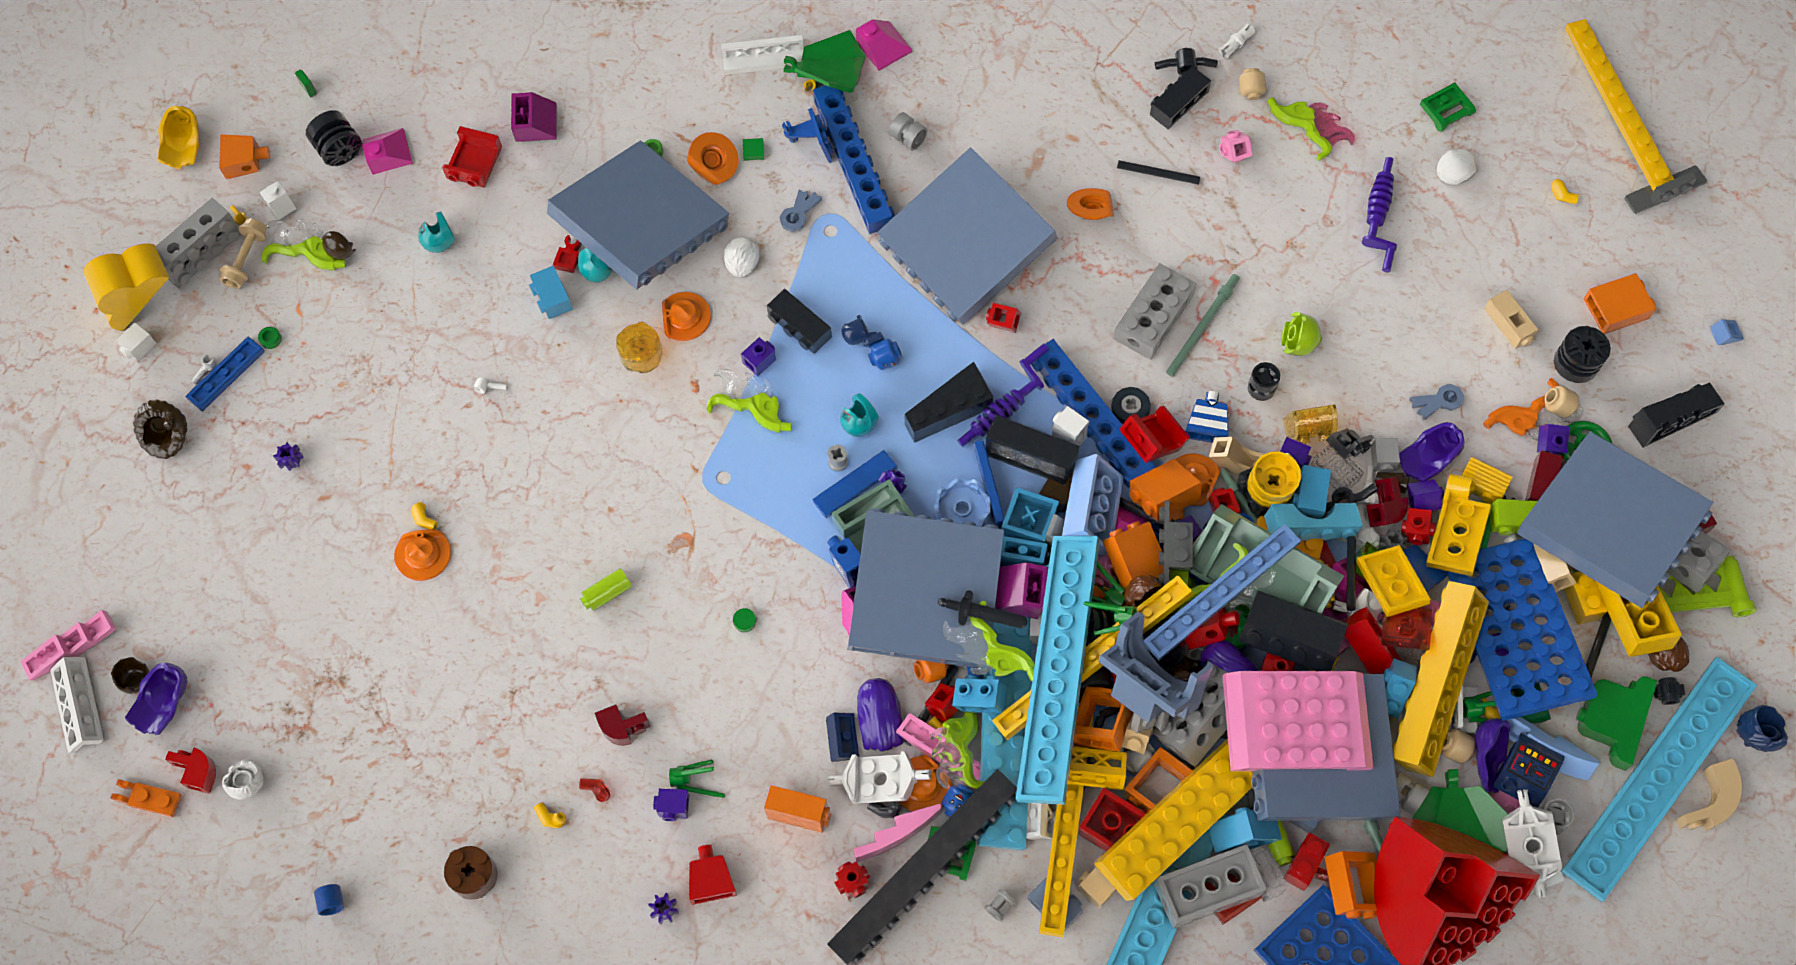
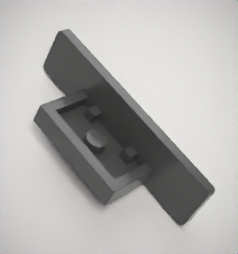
[1624,165,1707,214]
[1159,500,1193,587]

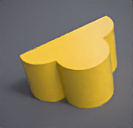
[83,243,169,331]

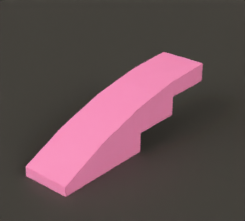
[20,610,117,681]
[896,713,980,790]
[853,804,941,863]

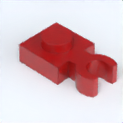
[553,235,582,273]

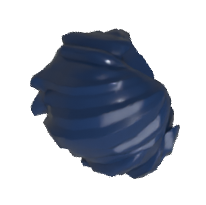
[1736,705,1788,752]

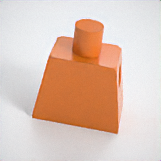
[219,134,271,179]

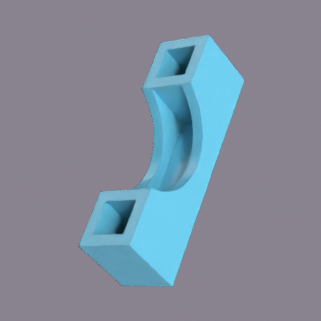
[1264,503,1363,540]

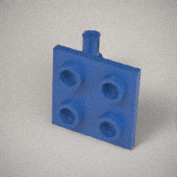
[782,108,834,163]

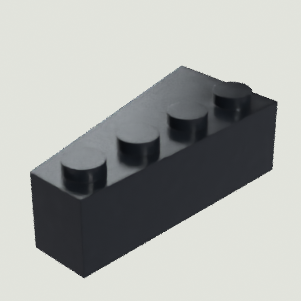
[904,361,993,443]
[1628,382,1725,448]

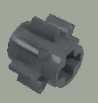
[1378,529,1407,551]

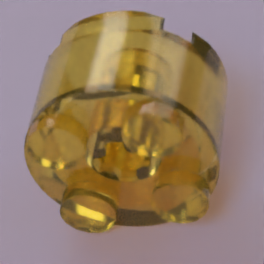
[616,322,663,373]

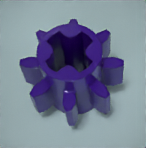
[273,442,304,471]
[878,469,907,494]
[648,893,679,925]

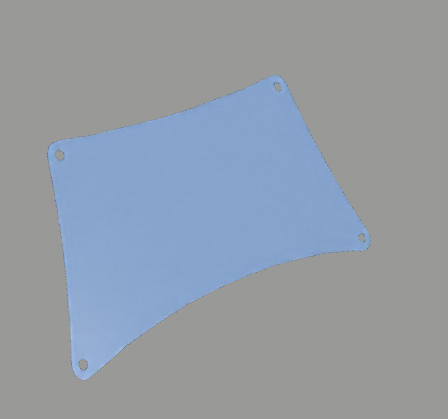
[702,213,1373,777]

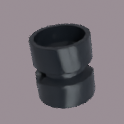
[1248,362,1281,401]

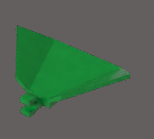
[784,30,865,93]
[1412,769,1508,853]

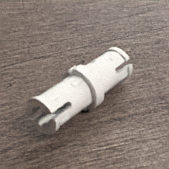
[1219,23,1255,59]

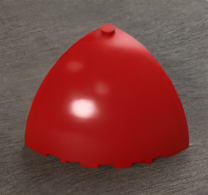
[1374,816,1540,965]

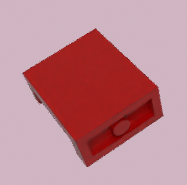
[442,126,502,188]
[1119,405,1190,463]

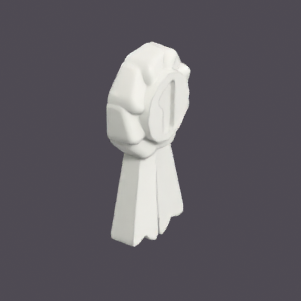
[1355,504,1380,553]

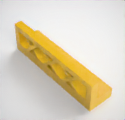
[1068,747,1127,790]

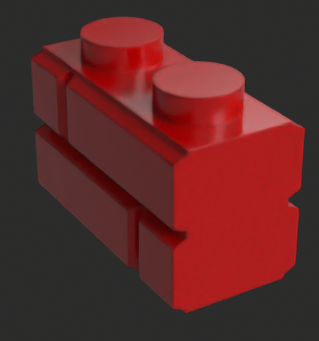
[1283,832,1330,891]

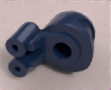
[841,315,884,348]

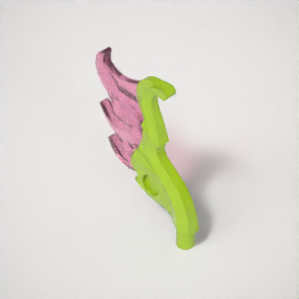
[1267,97,1355,161]

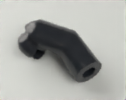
[867,801,902,818]

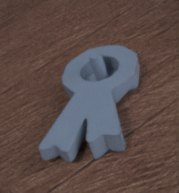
[780,189,822,232]
[1409,384,1464,420]

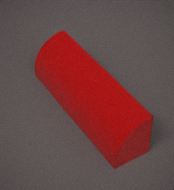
[1345,607,1402,674]

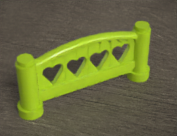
[1659,556,1757,618]

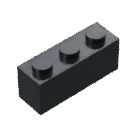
[1150,66,1211,129]
[767,288,832,354]

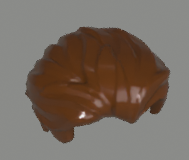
[1124,575,1162,608]
[1648,637,1689,672]

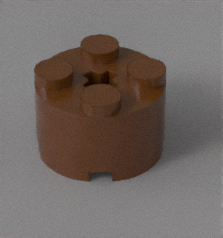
[444,846,498,900]

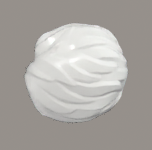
[1437,149,1476,185]
[724,237,759,277]
[222,760,264,799]

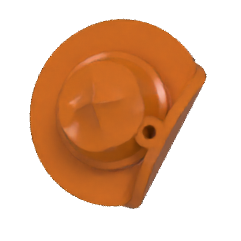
[687,132,739,185]
[1067,188,1114,220]
[662,292,711,341]
[1175,453,1221,506]
[394,530,451,581]
[899,755,953,812]

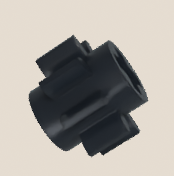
[1654,677,1685,705]

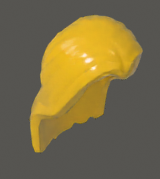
[157,105,199,169]

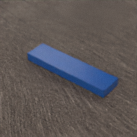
[185,336,265,412]
[974,440,1005,529]
[812,450,897,518]

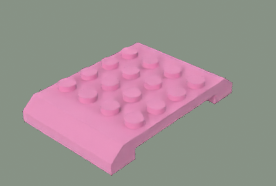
[1223,671,1374,771]

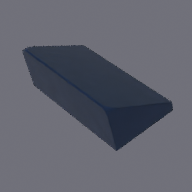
[826,712,859,762]

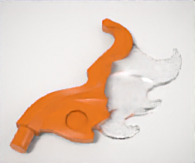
[1483,378,1583,441]

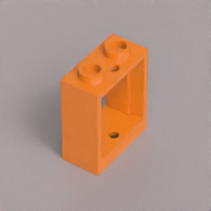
[1073,686,1133,752]
[1124,747,1193,814]
[1325,851,1377,919]

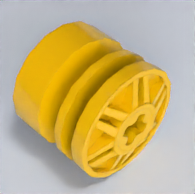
[1247,451,1301,508]

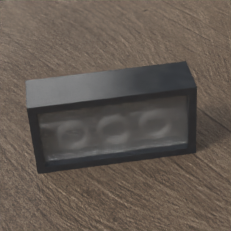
[985,415,1080,485]

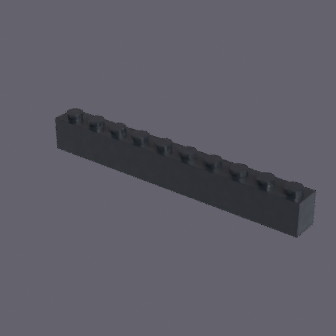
[827,769,1017,965]

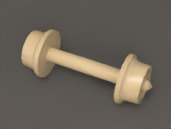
[220,218,267,289]

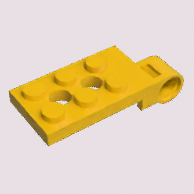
[1426,474,1491,576]

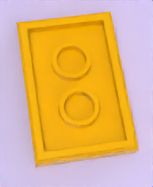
[1356,545,1431,617]

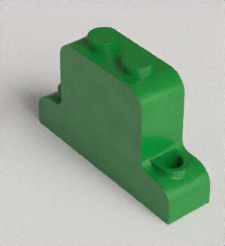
[1576,676,1657,771]

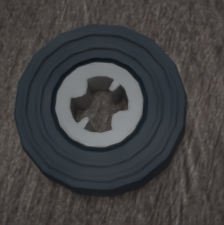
[1111,387,1151,424]

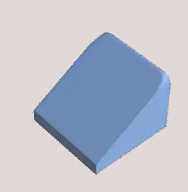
[1710,319,1743,345]

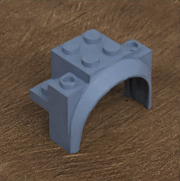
[1099,612,1213,723]

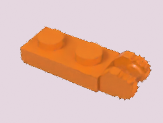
[110,779,182,818]

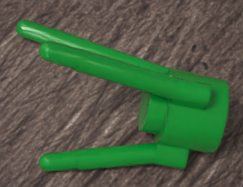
[1092,561,1125,606]
[1084,601,1137,636]
[1463,691,1496,723]
[669,759,725,798]

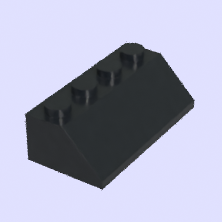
[1238,590,1348,671]

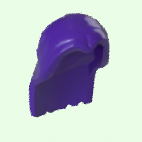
[1399,422,1465,482]
[1200,640,1258,673]
[125,662,188,735]
[857,678,904,752]
[1475,718,1511,793]

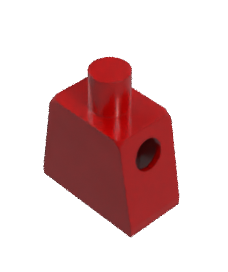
[1184,601,1240,649]
[689,845,737,905]

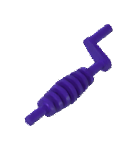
[1362,157,1397,273]
[957,343,1049,447]

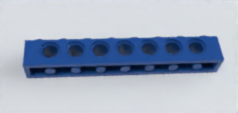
[813,85,895,234]
[1031,339,1156,488]

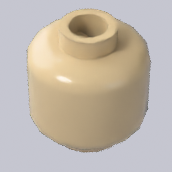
[1239,68,1267,100]
[1544,385,1579,418]
[1441,729,1476,763]

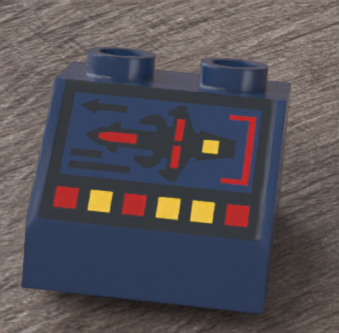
[1493,733,1565,808]

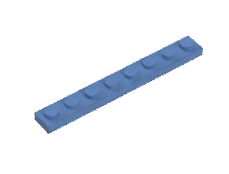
[1143,524,1301,661]

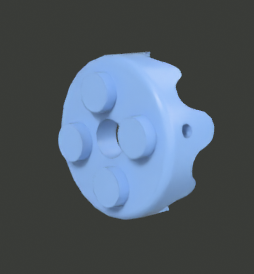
[934,479,990,527]

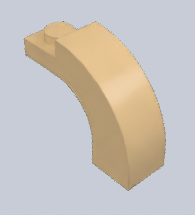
[1209,437,1293,476]
[1676,758,1742,831]

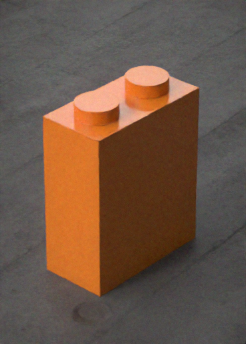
[1583,273,1657,334]
[1129,459,1201,522]
[1102,521,1171,592]
[764,785,831,833]

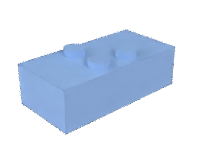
[1062,454,1124,556]

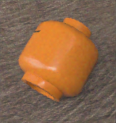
[913,660,950,684]

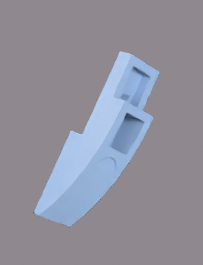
[1508,717,1600,781]

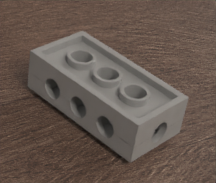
[156,198,241,289]
[1114,263,1197,360]
[1667,531,1731,593]
[1153,663,1228,767]
[1154,844,1267,929]

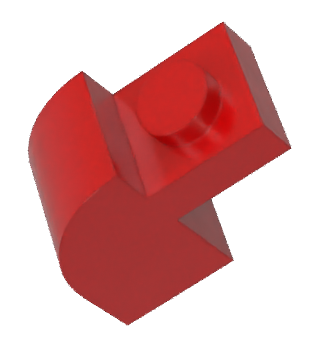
[165,747,216,794]

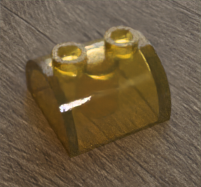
[1282,404,1338,444]

